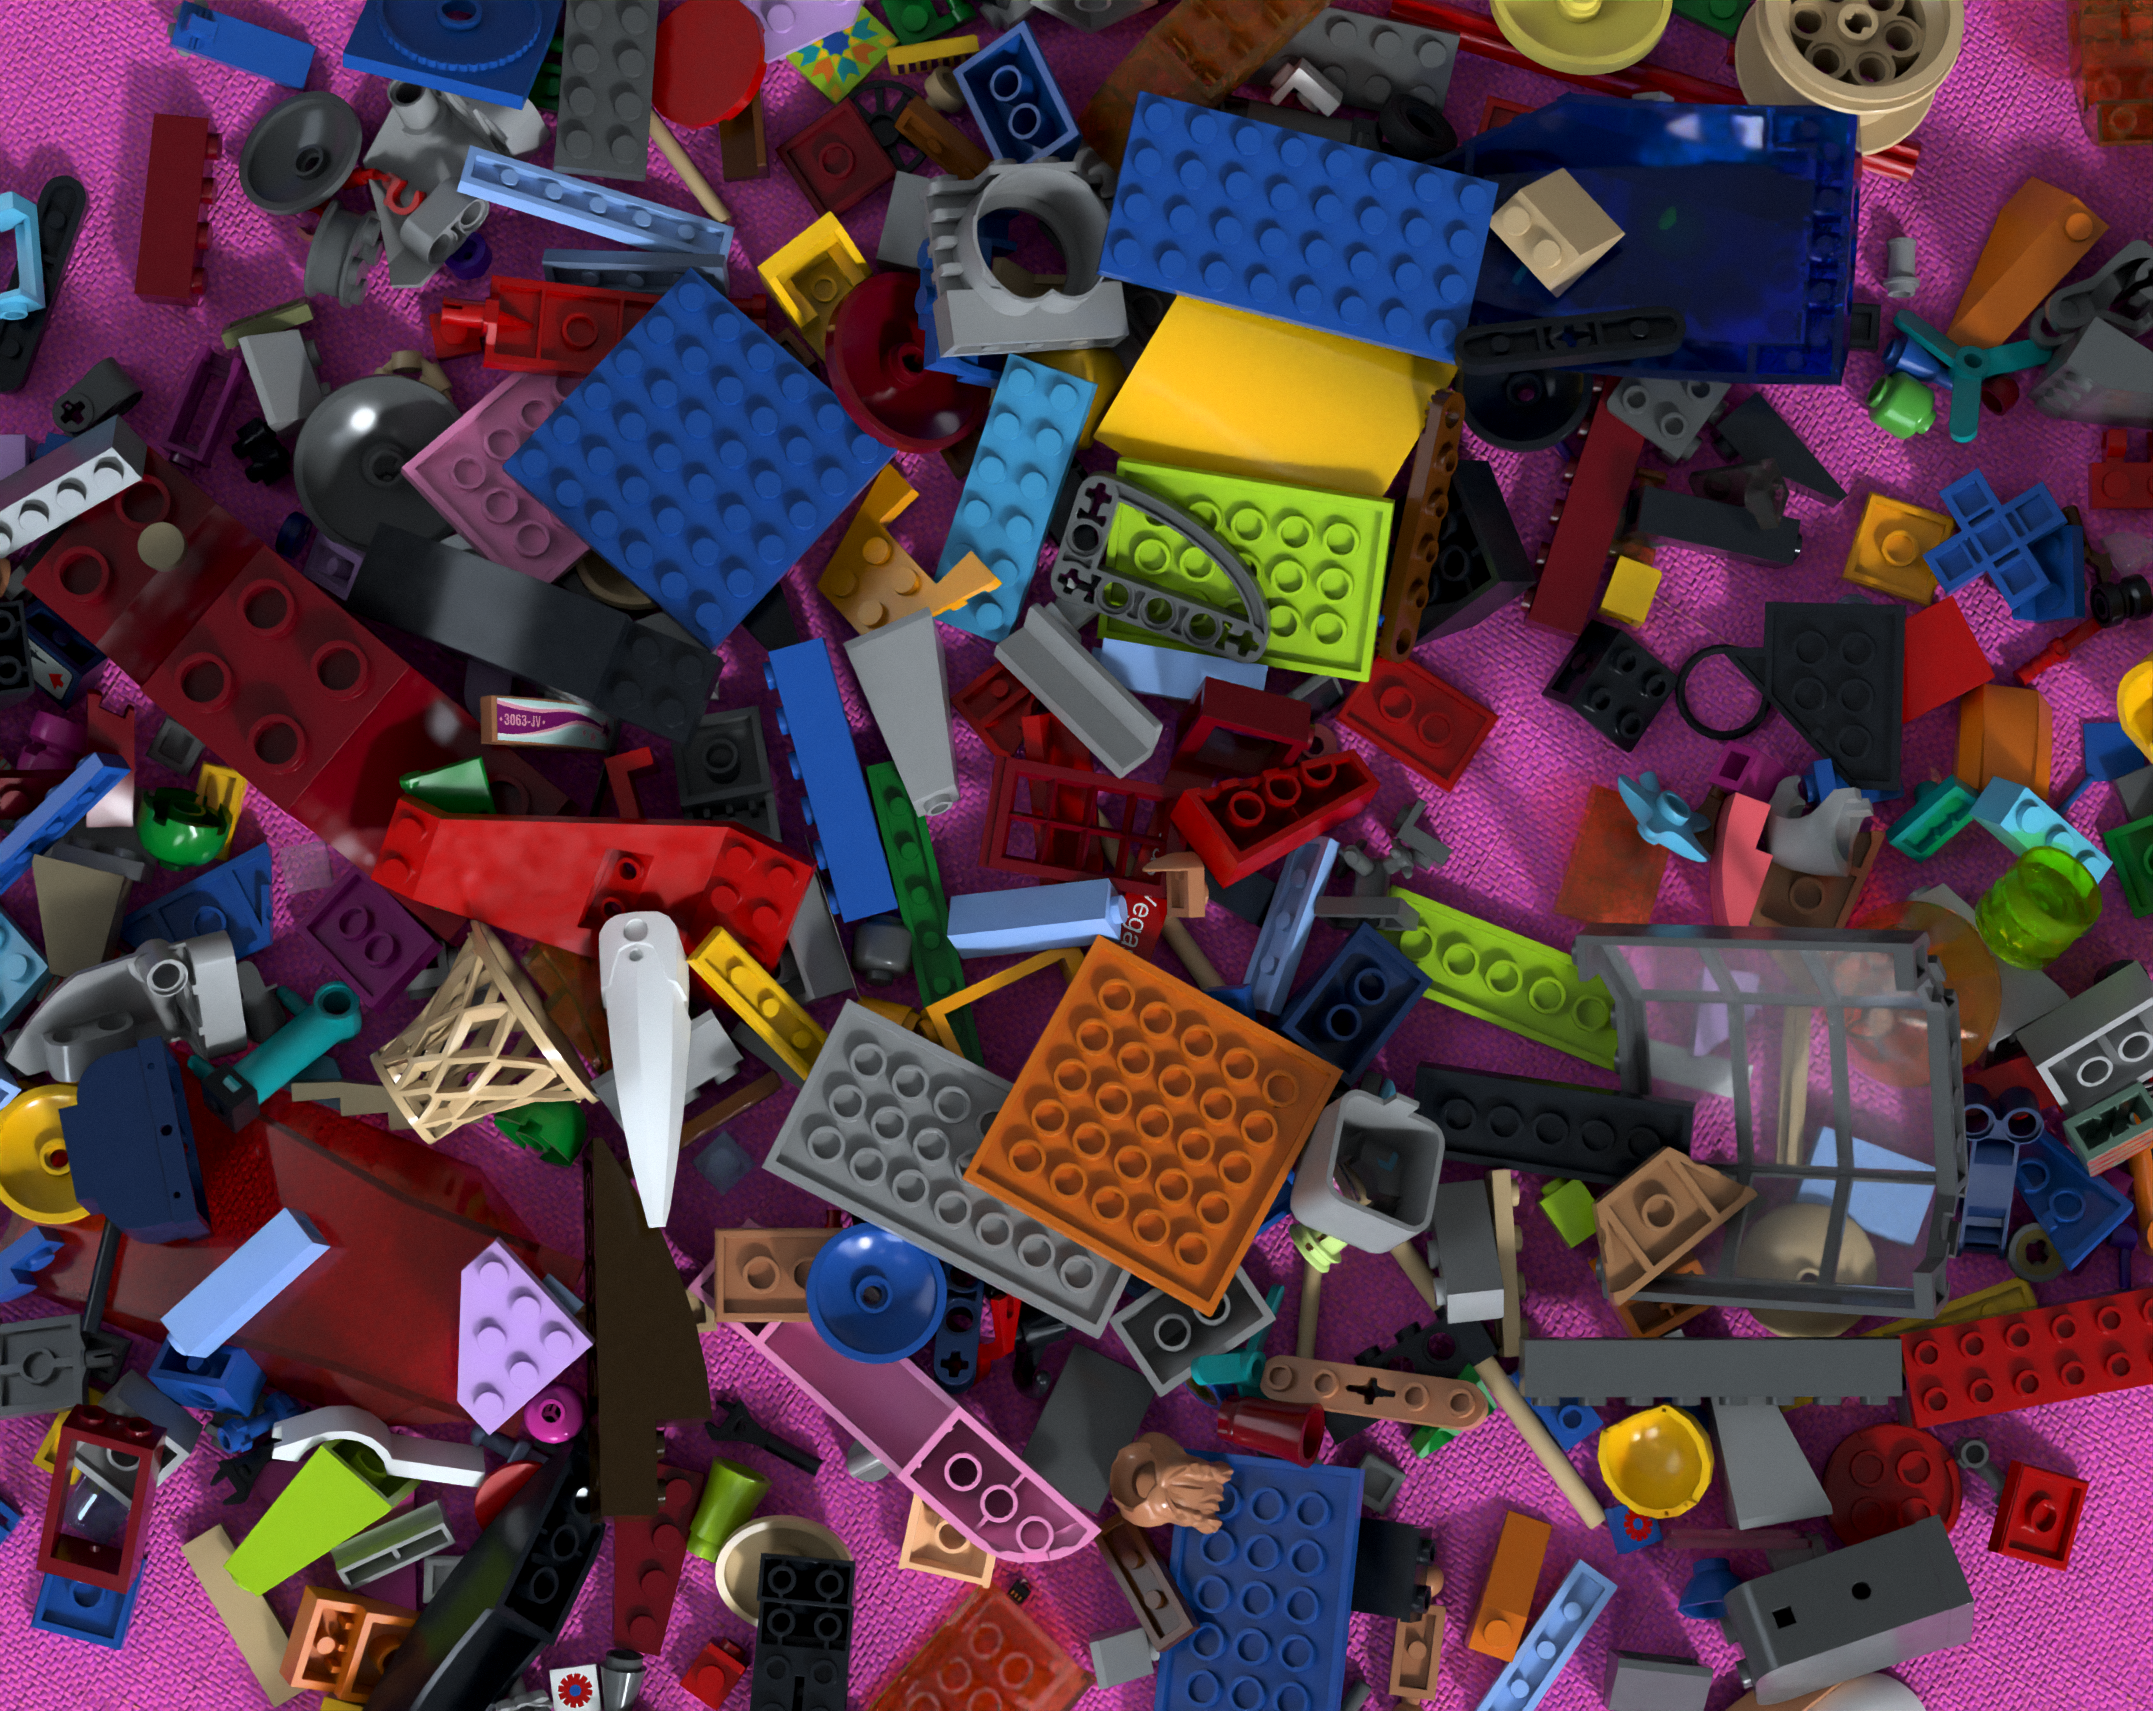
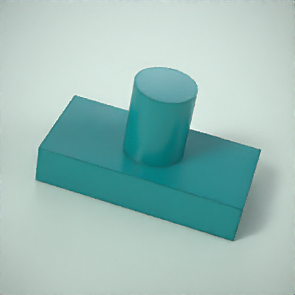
[1885,774,1981,864]

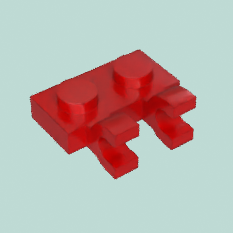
[2088,429,2153,510]

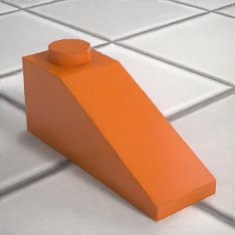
[1463,1510,1553,1663]

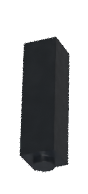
[1622,485,1802,569]

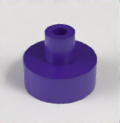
[444,232,492,280]

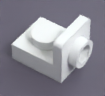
[1269,57,1343,117]

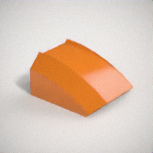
[1951,684,2052,801]

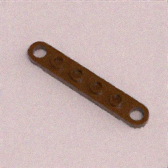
[1376,388,1466,663]

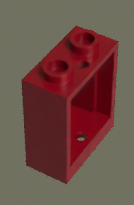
[1172,676,1315,779]

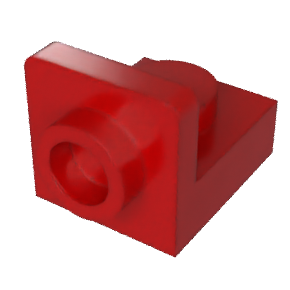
[679,1636,750,1711]

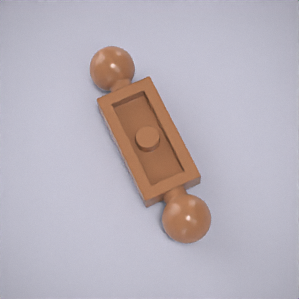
[1387,1563,1446,1711]

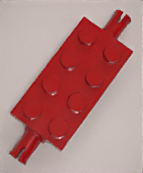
[440,275,663,380]

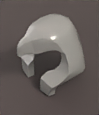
[1764,775,1874,877]

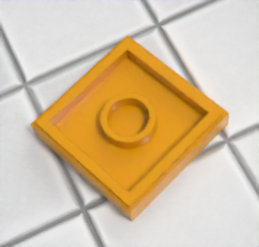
[1840,491,1957,608]

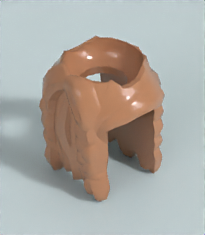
[1110,1432,1234,1534]

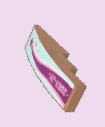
[480,695,617,755]

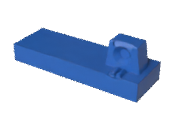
[169,0,316,92]

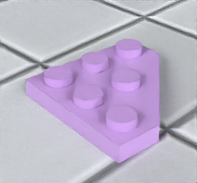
[738,0,865,64]
[457,1236,595,1436]

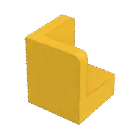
[1596,555,1662,628]

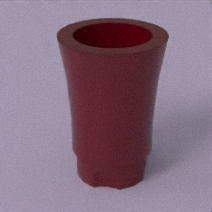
[1217,1395,1325,1468]

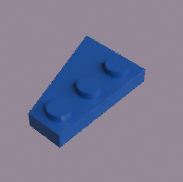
[2014,1129,2134,1271]

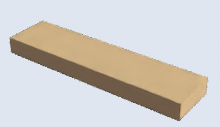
[180,1522,306,1708]

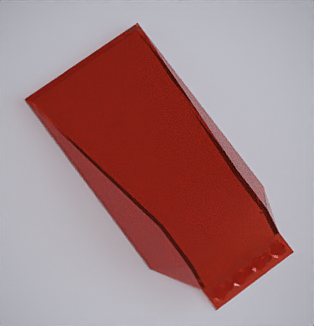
[0,1046,586,1438]

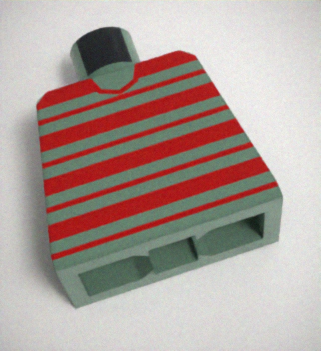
[2062,1081,2153,1178]

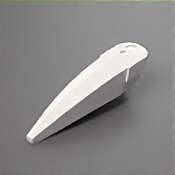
[599,911,692,1228]

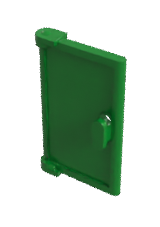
[399,755,497,909]

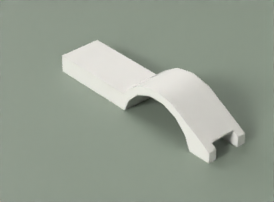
[272,1405,485,1488]

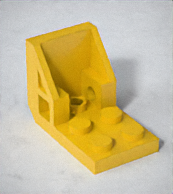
[757,211,874,368]

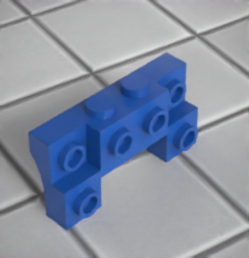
[915,210,1019,389]

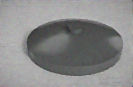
[293,374,463,553]

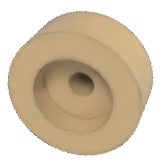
[924,66,967,113]

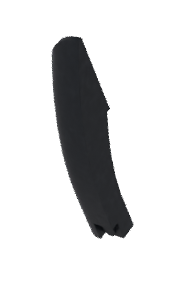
[362,1437,606,1711]

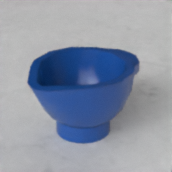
[1677,1558,1743,1620]

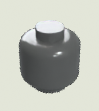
[851,915,912,987]

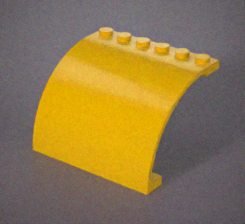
[1093,295,1458,497]

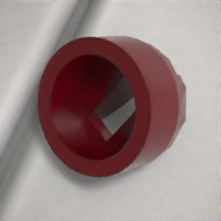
[1981,375,2019,416]

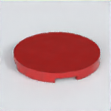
[652,0,767,130]
[1821,1422,1963,1547]

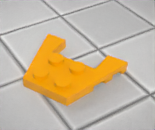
[816,462,1002,635]

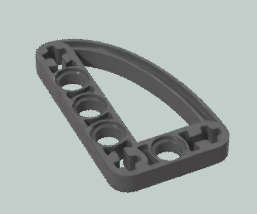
[1050,470,1271,663]

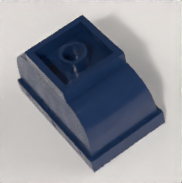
[58,1035,215,1244]

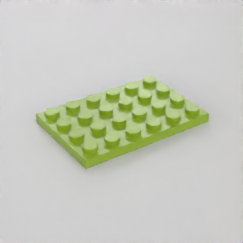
[1097,457,1396,682]

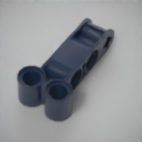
[1955,1083,2044,1260]
[933,1261,985,1395]

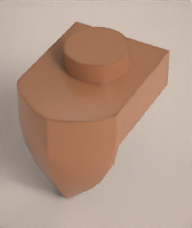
[1142,851,1209,918]

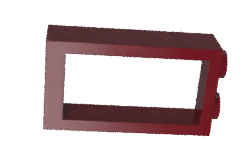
[36,1403,167,1594]

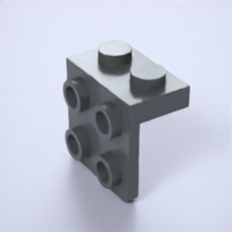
[1606,348,1731,468]

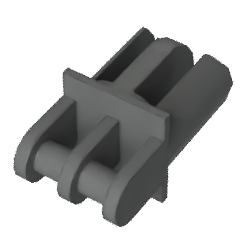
[236,961,287,1045]

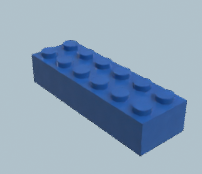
[762,637,899,923]

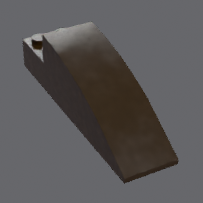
[582,1137,713,1523]

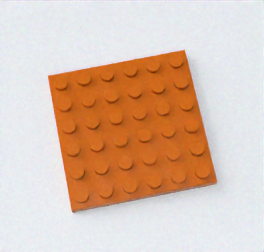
[962,934,1344,1317]

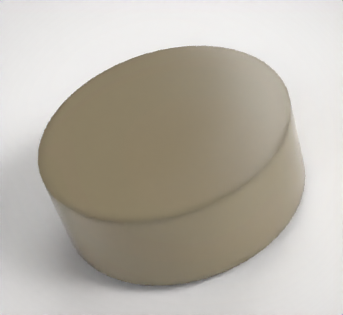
[138,522,188,572]

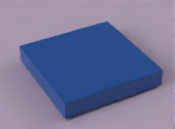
[30,1557,148,1650]

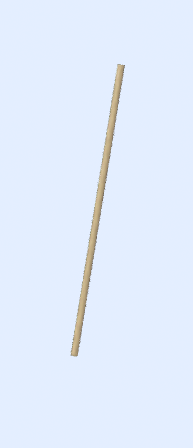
[1023,739,1607,1529]

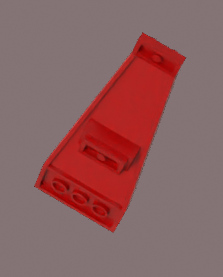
[371,792,819,1020]

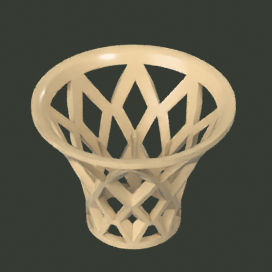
[370,919,600,1145]

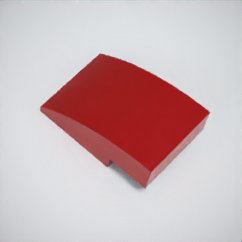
[1903,595,1996,725]

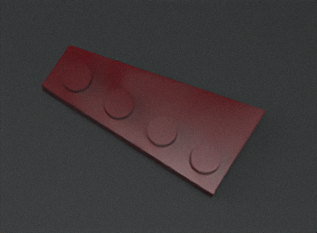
[612,1462,706,1656]

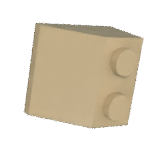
[1490,167,1625,298]

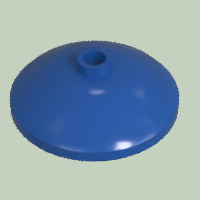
[805,1222,947,1364]

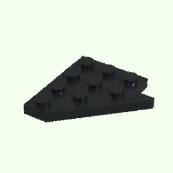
[1724,601,1907,791]

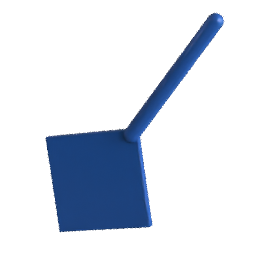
[2054,722,2144,816]

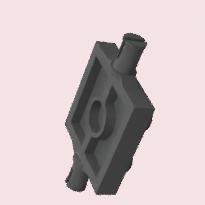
[0,1313,119,1420]

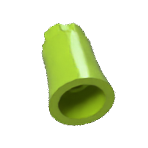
[686,1456,773,1563]

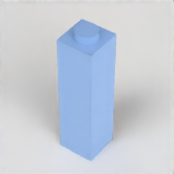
[1092,638,1268,702]
[947,878,1128,959]
[160,1207,331,1358]

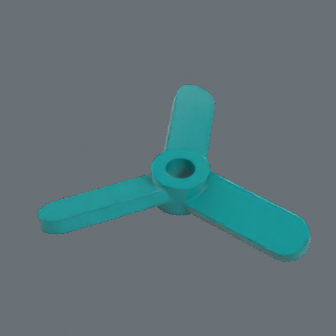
[1893,309,2052,443]
[1190,1283,1285,1400]

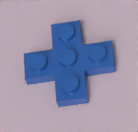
[1922,468,2068,610]

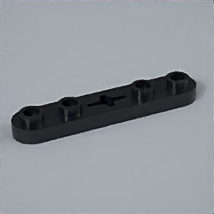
[0,175,90,395]
[1453,306,1686,376]

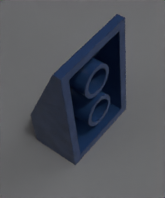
[1267,921,1433,1090]

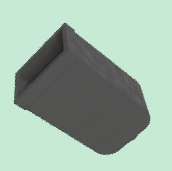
[1718,1514,1975,1705]

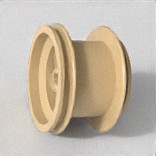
[1735,0,1965,158]

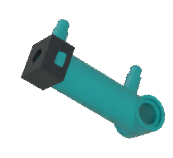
[187,981,362,1134]

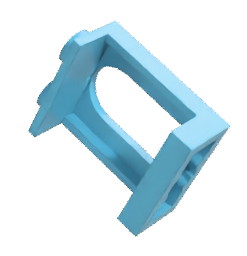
[0,191,46,320]

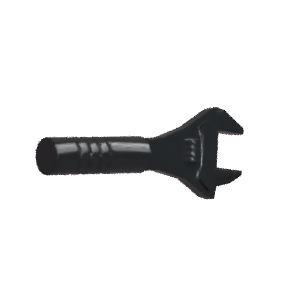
[704,1399,824,1476]
[210,1405,313,1505]

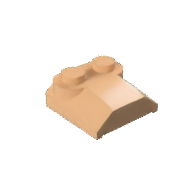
[898,1493,996,1589]

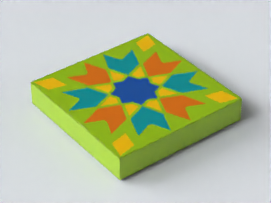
[785,5,900,106]

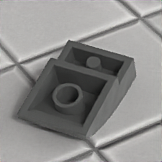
[671,705,784,844]
[1021,1342,1155,1514]

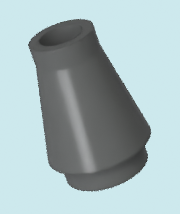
[600,1649,647,1711]

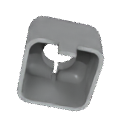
[1290,1089,1445,1254]

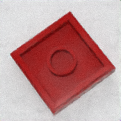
[1987,1459,2089,1572]

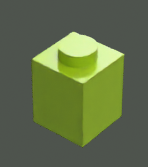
[1535,1177,1596,1249]

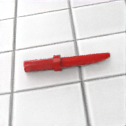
[2013,617,2103,686]

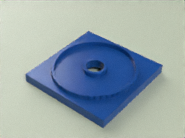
[343,0,566,110]

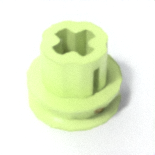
[1288,1223,1348,1273]

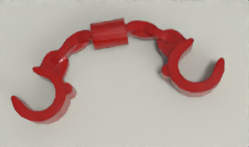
[296,167,427,242]

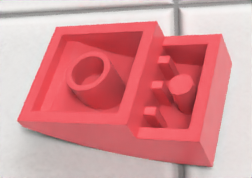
[1709,792,1773,926]

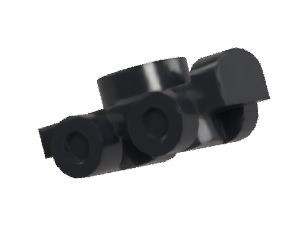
[231,417,291,487]

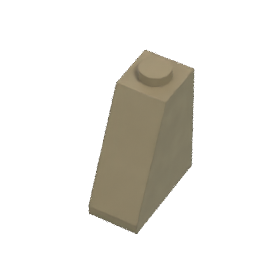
[32,854,134,981]

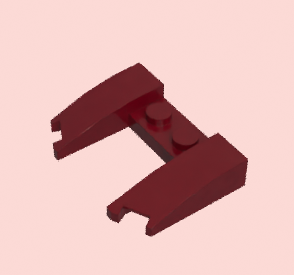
[0,689,135,827]

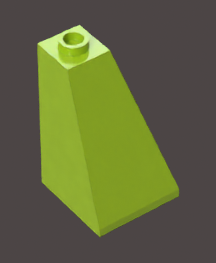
[222,1438,423,1597]

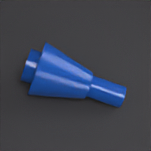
[1881,333,1953,392]

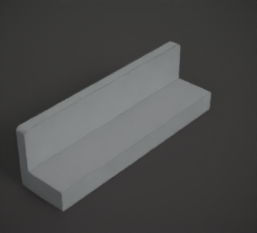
[994,603,1163,779]

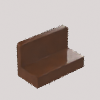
[719,85,770,182]

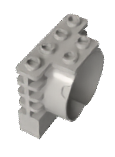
[919,156,1129,358]

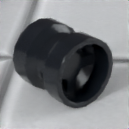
[2090,574,2153,629]

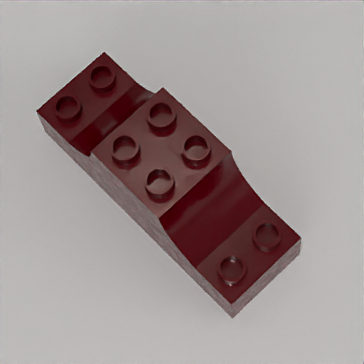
[21,445,581,948]

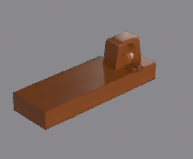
[893,95,995,180]

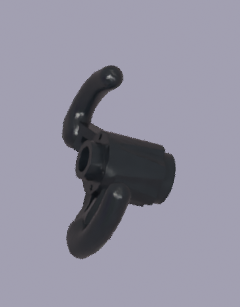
[984,1282,1072,1398]

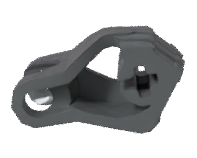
[2028,239,2153,351]

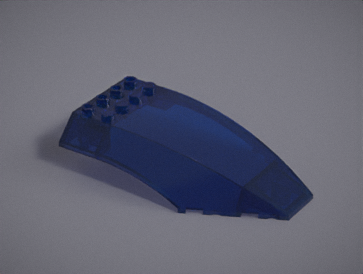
[1420,91,1862,386]

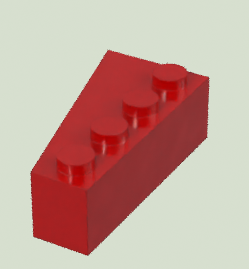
[1169,749,1381,889]

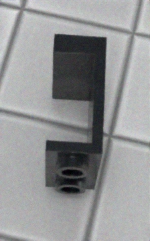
[1351,1517,1437,1623]

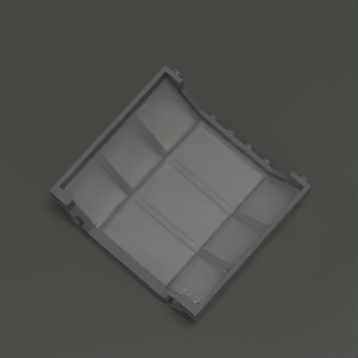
[1571,922,1969,1319]

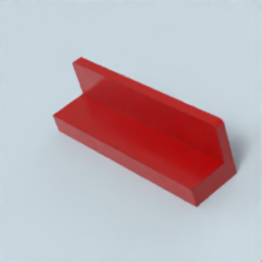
[1021,712,1105,886]

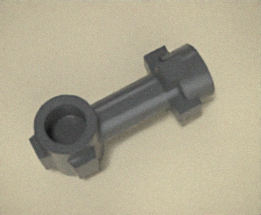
[1953,1436,2007,1507]

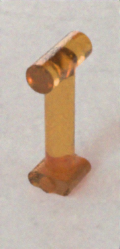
[1607,466,1667,567]

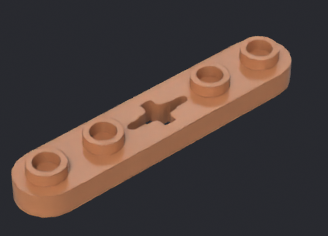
[1260,1355,1488,1431]

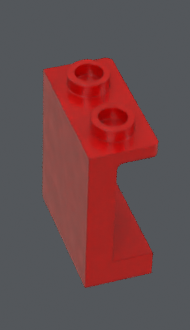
[604,746,661,818]

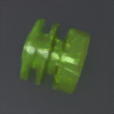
[1975,846,2102,971]

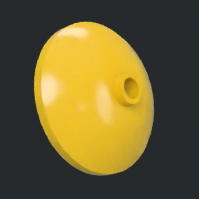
[0,1084,90,1224]

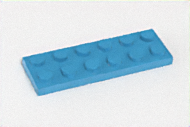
[933,353,1098,643]

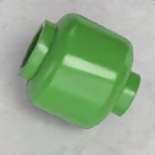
[1865,372,1937,440]

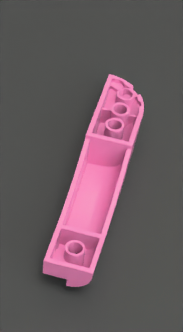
[688,1217,1102,1563]

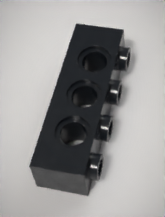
[1324,1305,1500,1445]

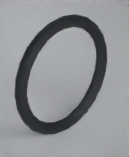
[1675,644,1771,741]

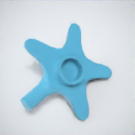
[1617,771,1711,862]

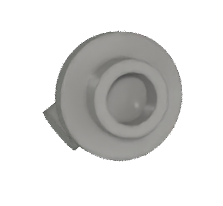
[845,1440,890,1482]

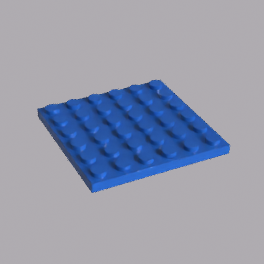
[502,267,898,653]

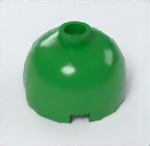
[136,787,233,871]
[493,1088,588,1168]

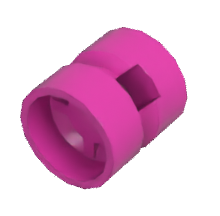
[14,710,86,770]

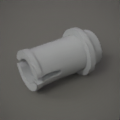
[1883,237,1920,298]
[1765,1531,1828,1573]

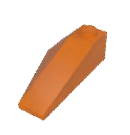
[1945,176,2110,350]

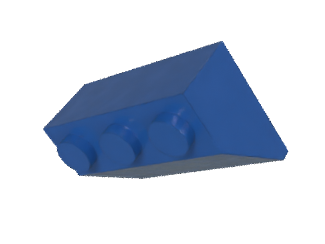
[952,20,1084,164]

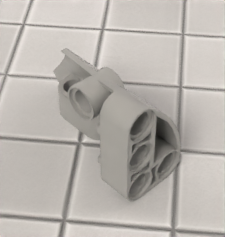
[363,79,552,289]
[4,930,248,1082]

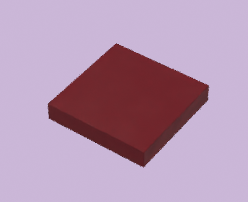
[775,97,899,219]

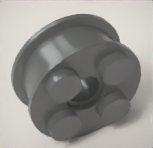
[304,199,384,309]

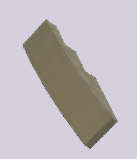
[291,1078,484,1131]

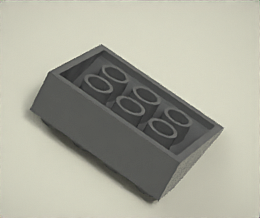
[2027,316,2153,430]

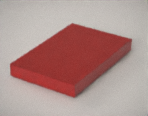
[1333,653,1500,794]

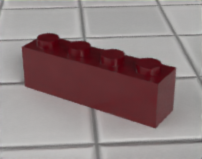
[134,113,223,307]

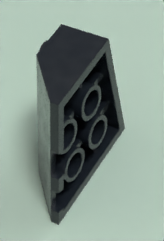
[1393,460,1537,647]

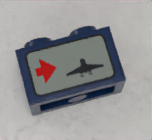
[24,598,109,711]

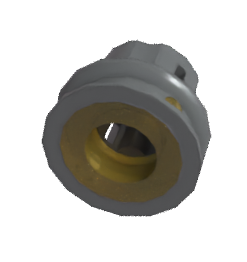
[2005,1222,2066,1283]

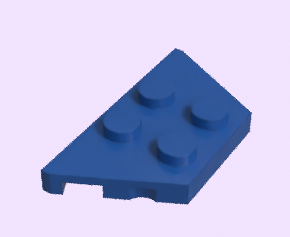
[119,842,273,964]

